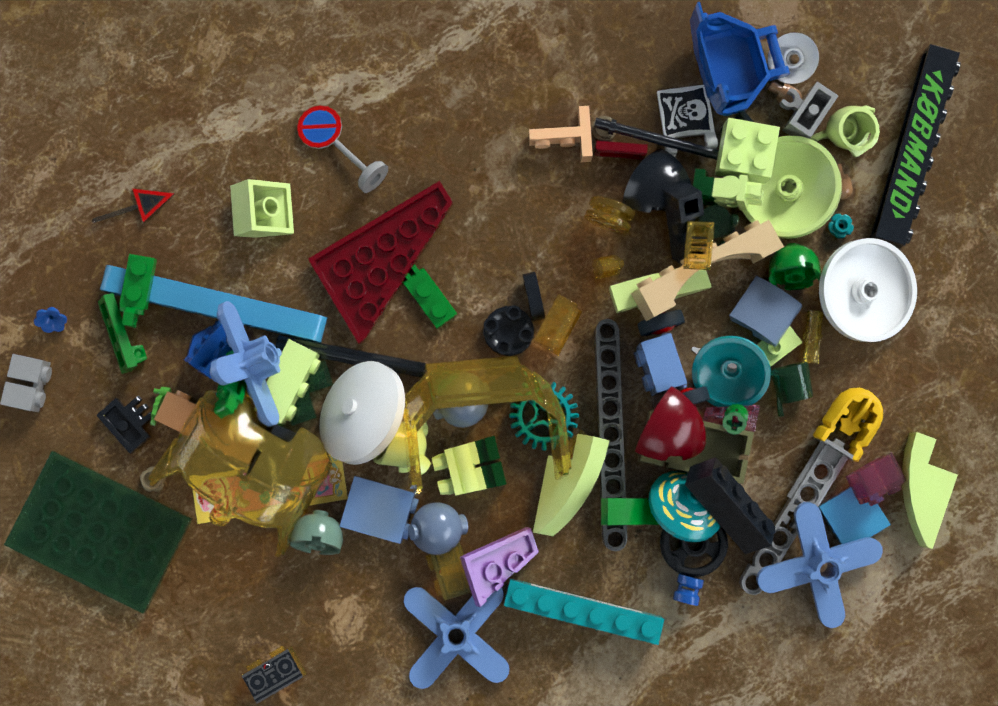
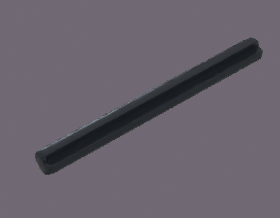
[276,335,427,378]

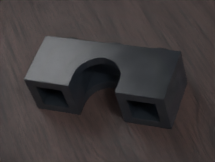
[663,182,708,265]

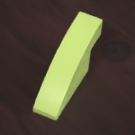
[609,267,712,314]
[902,432,958,549]
[533,434,609,536]

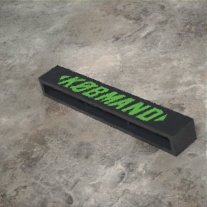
[870,44,961,249]

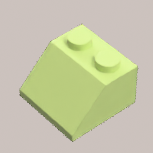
[230,179,294,238]

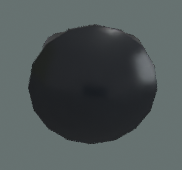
[483,305,534,356]

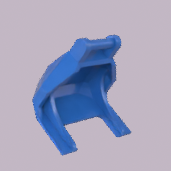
[690,2,790,116]

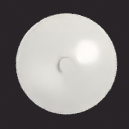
[819,238,917,342]
[319,361,405,465]

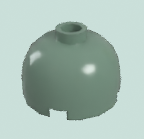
[290,510,343,555]

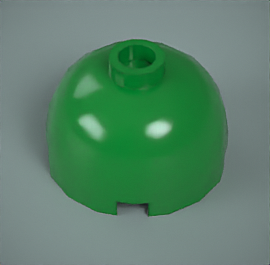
[769,243,821,290]

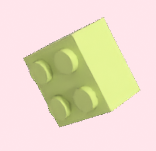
[715,118,780,184]

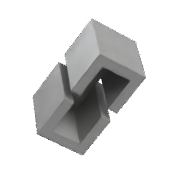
[0,354,52,412]

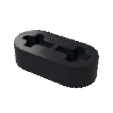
[522,272,545,321]

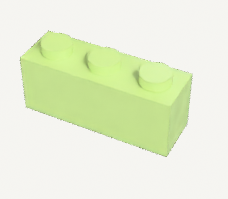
[253,339,321,424]

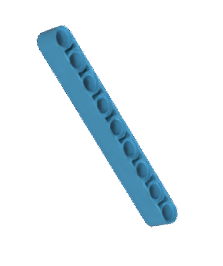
[100,265,327,343]

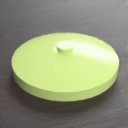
[742,136,842,239]

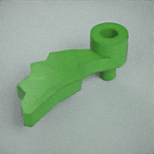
[150,387,171,426]

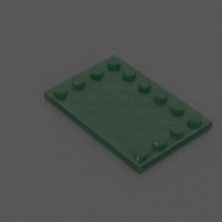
[4,451,193,614]

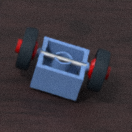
[634,310,710,409]

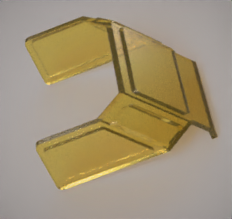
[402,356,571,494]

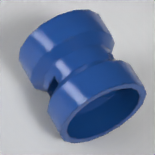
[673,574,704,606]

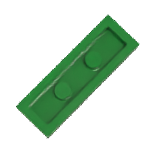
[98,293,147,374]
[601,498,659,525]

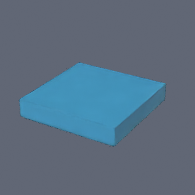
[818,480,891,545]

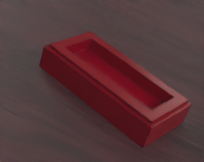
[594,141,648,160]

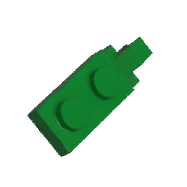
[119,254,157,328]
[214,350,247,419]

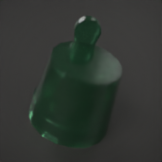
[695,205,739,246]
[771,361,813,417]

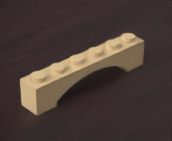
[631,220,784,321]

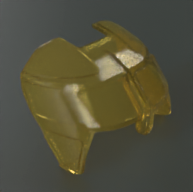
[148,390,332,557]

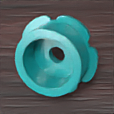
[828,214,854,238]

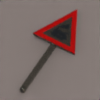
[92,188,175,223]

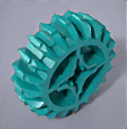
[509,381,579,451]

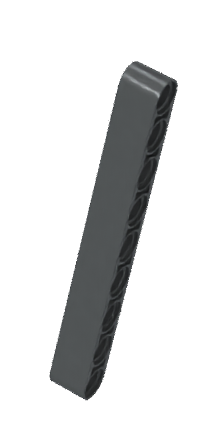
[594,319,627,551]

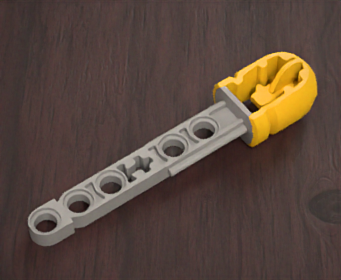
[740,387,883,595]

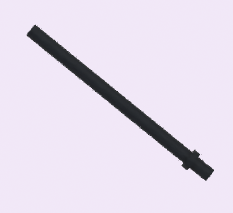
[594,117,719,160]

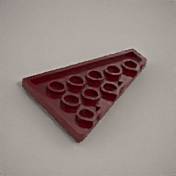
[308,181,453,345]

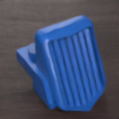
[184,321,232,379]

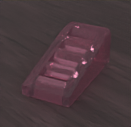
[703,405,760,432]

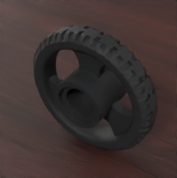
[660,526,728,577]

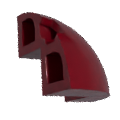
[635,386,706,461]

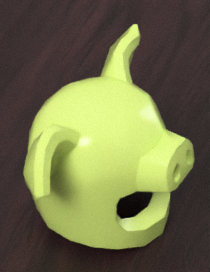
[810,105,880,157]
[373,415,431,477]

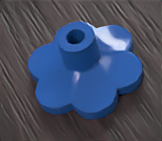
[34,307,67,333]

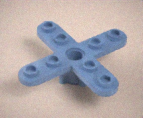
[210,301,282,427]
[756,502,883,628]
[404,587,509,689]

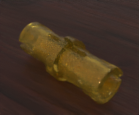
[802,311,824,364]

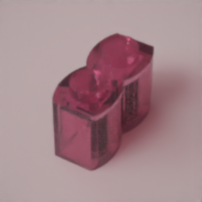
[845,453,907,506]

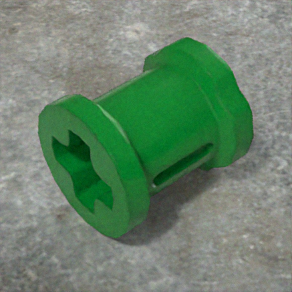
[723,404,749,435]

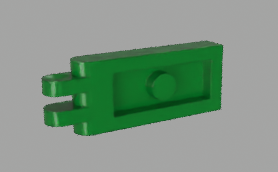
[403,264,458,329]

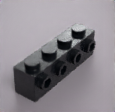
[685,457,775,554]

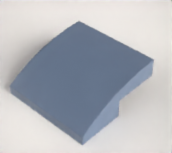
[729,276,802,347]

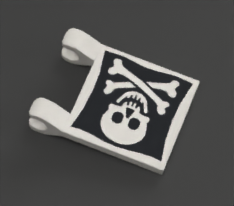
[657,85,718,157]

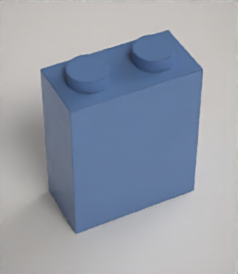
[339,476,419,544]

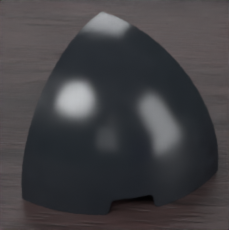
[622,149,692,213]

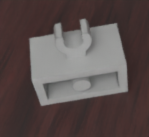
[779,82,838,139]

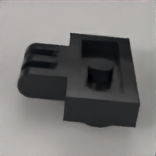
[96,396,152,454]

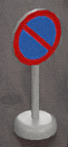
[297,105,388,193]

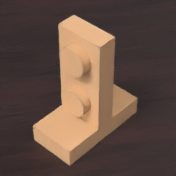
[529,106,593,162]

